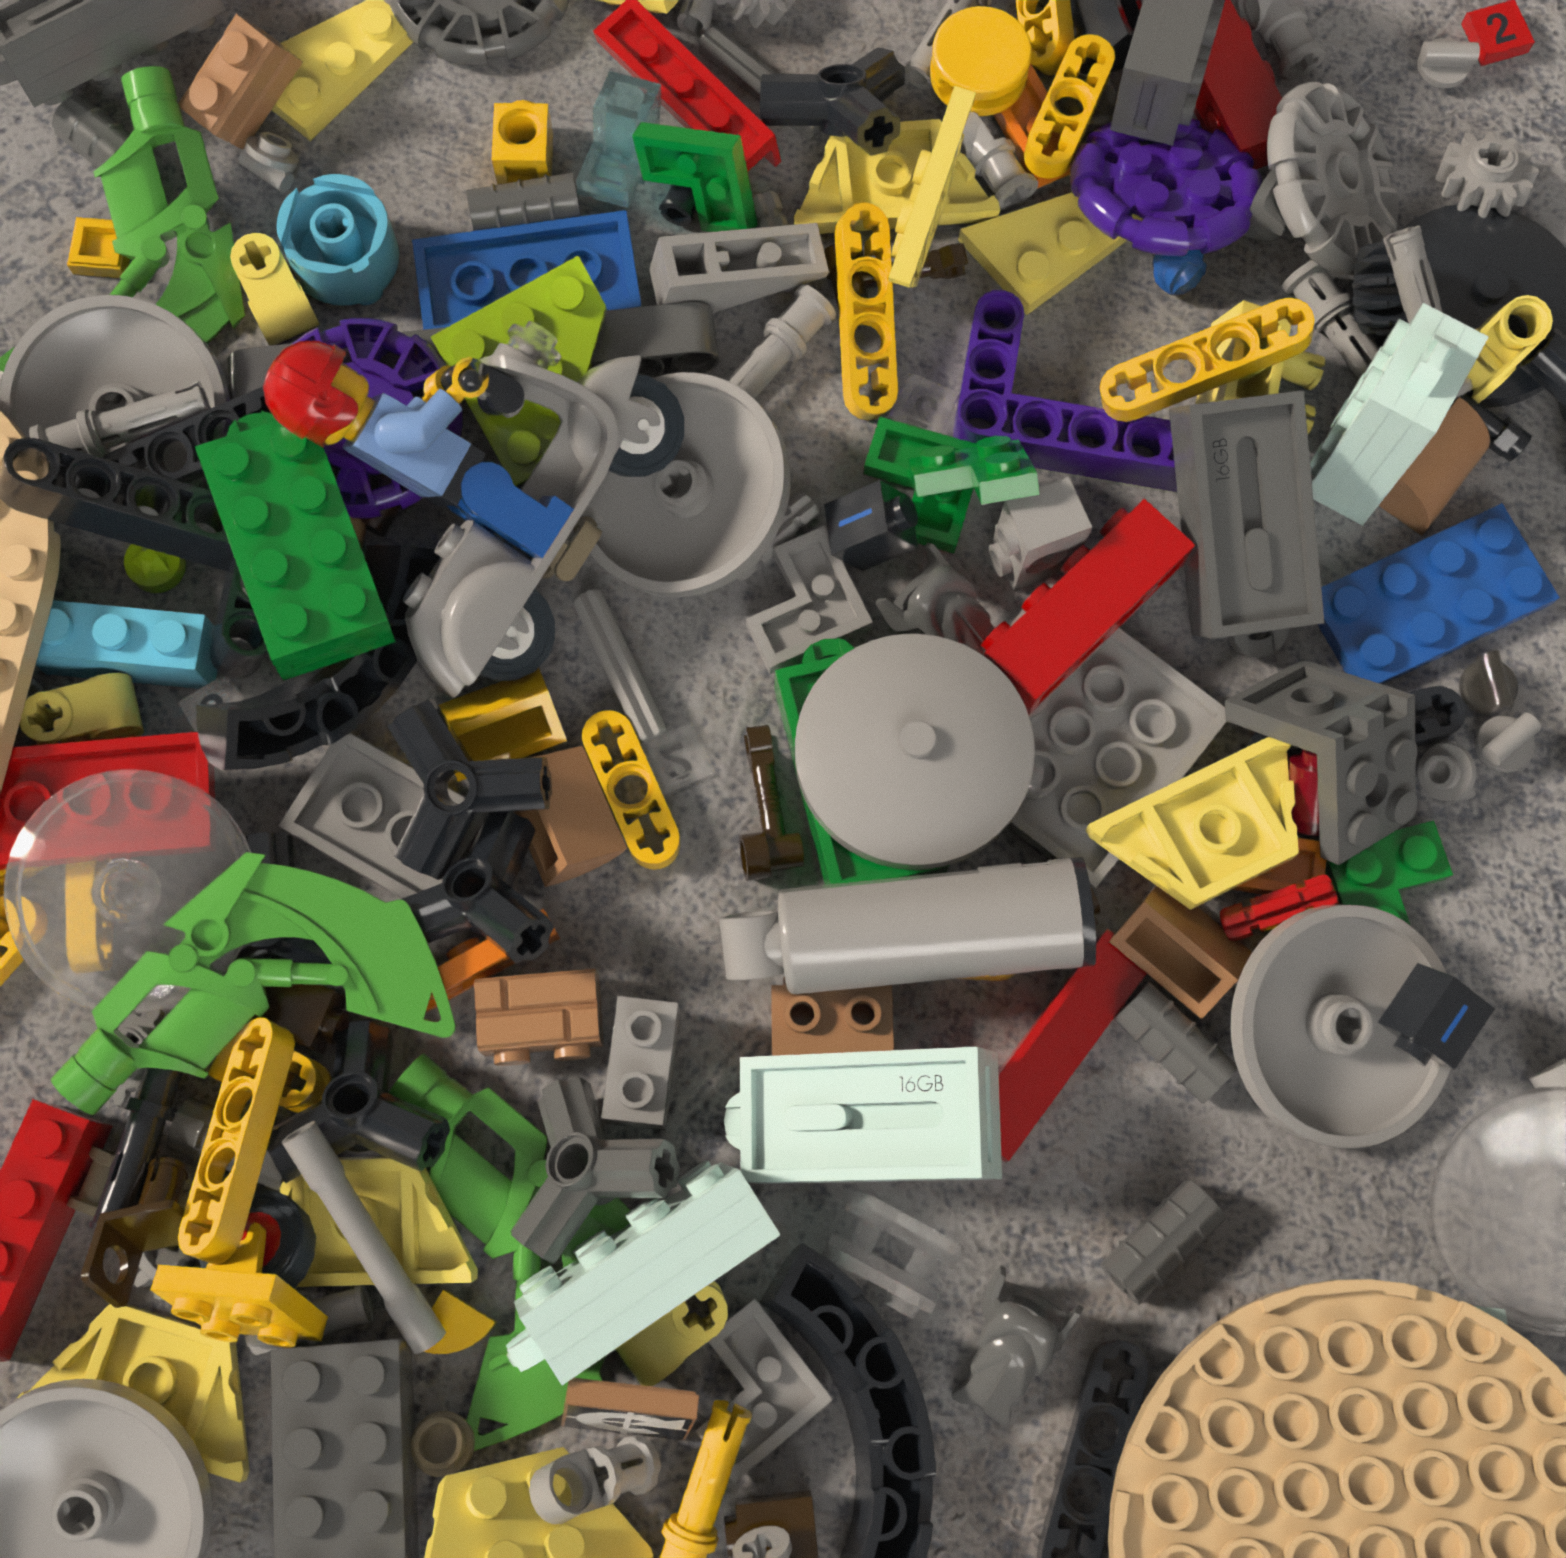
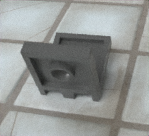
[1225,659,1418,865]

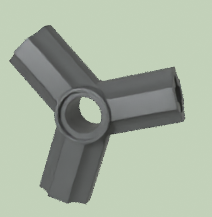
[510,1077,680,1264]

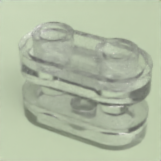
[822,1189,965,1320]

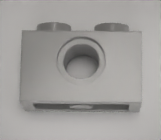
[989,477,1092,591]
[601,996,681,1131]

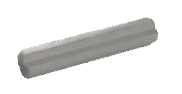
[574,589,666,745]

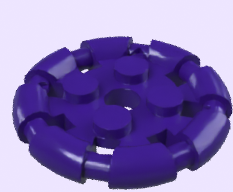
[1070,119,1263,256]
[271,318,463,519]

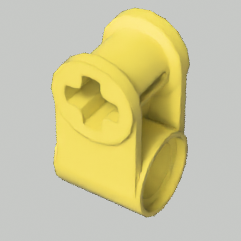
[230,233,320,346]
[1467,295,1553,403]
[19,673,144,745]
[615,1281,728,1387]

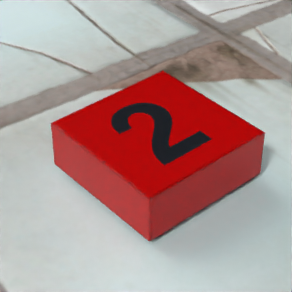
[1461,0,1535,66]

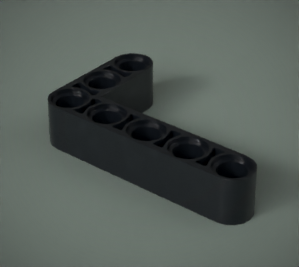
[0,437,268,679]

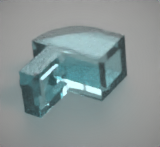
[577,71,661,208]

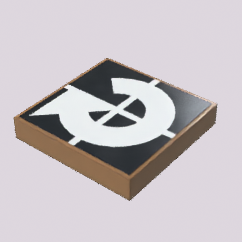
[561,1378,699,1440]

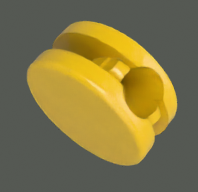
[930,6,1032,116]

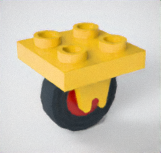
[150,1189,328,1348]

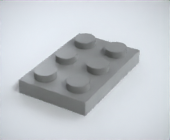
[278,733,490,899]

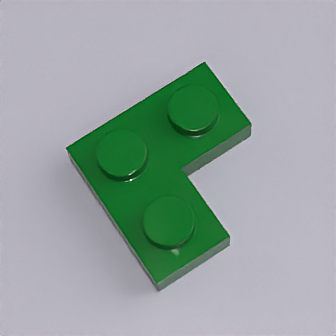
[632,122,758,232]
[863,417,977,554]
[908,436,1040,505]
[1325,820,1453,926]

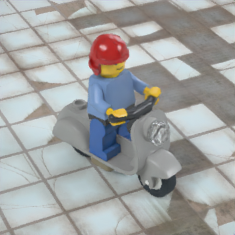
[263,321,684,698]

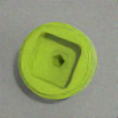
[124,544,186,593]

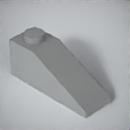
[649,223,829,313]

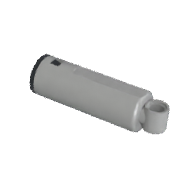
[719,857,1096,994]

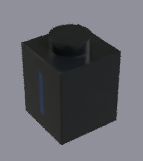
[824,480,918,571]
[1378,963,1495,1070]

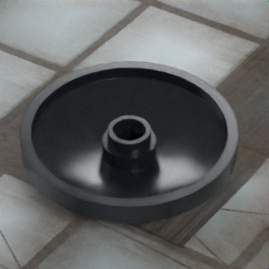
[1373,204,1566,408]

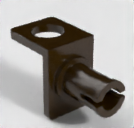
[81,1157,190,1308]

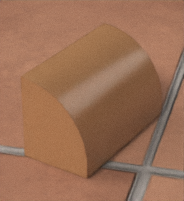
[1379,397,1490,536]
[514,746,627,887]
[1109,886,1252,1019]

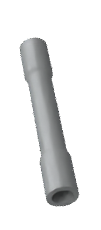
[282,1121,446,1354]

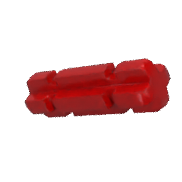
[1219,874,1339,941]

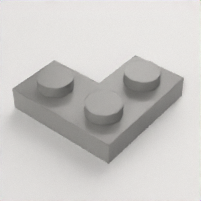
[746,526,873,674]
[696,1299,833,1483]

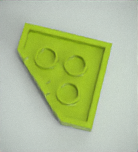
[431,256,607,487]

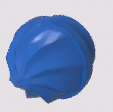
[1152,249,1207,296]

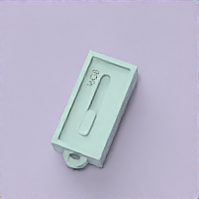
[1310,303,1489,526]
[724,1047,1002,1184]
[506,1161,780,1385]

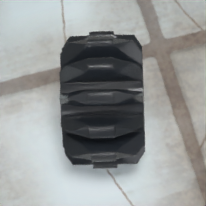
[1352,240,1408,336]

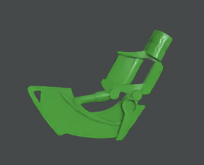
[0,66,245,372]
[51,852,456,1115]
[388,1053,631,1451]

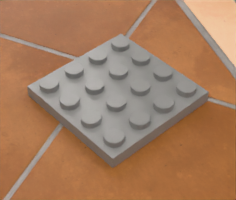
[1007,576,1227,891]

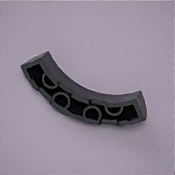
[196,545,440,770]
[760,1243,936,1558]

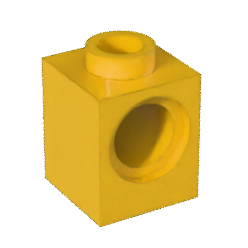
[492,100,553,185]

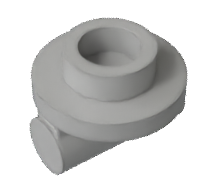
[1417,38,1480,88]
[239,132,299,193]
[1475,713,1541,773]
[1418,741,1476,803]

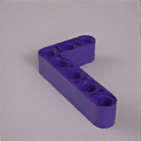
[953,290,1177,492]

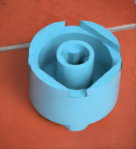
[276,174,399,305]

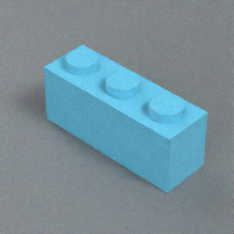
[36,600,217,690]

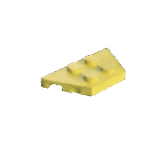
[888,86,976,288]
[793,119,1000,234]
[1085,737,1299,910]
[279,1156,478,1287]
[15,1304,250,1483]
[424,1447,654,1558]

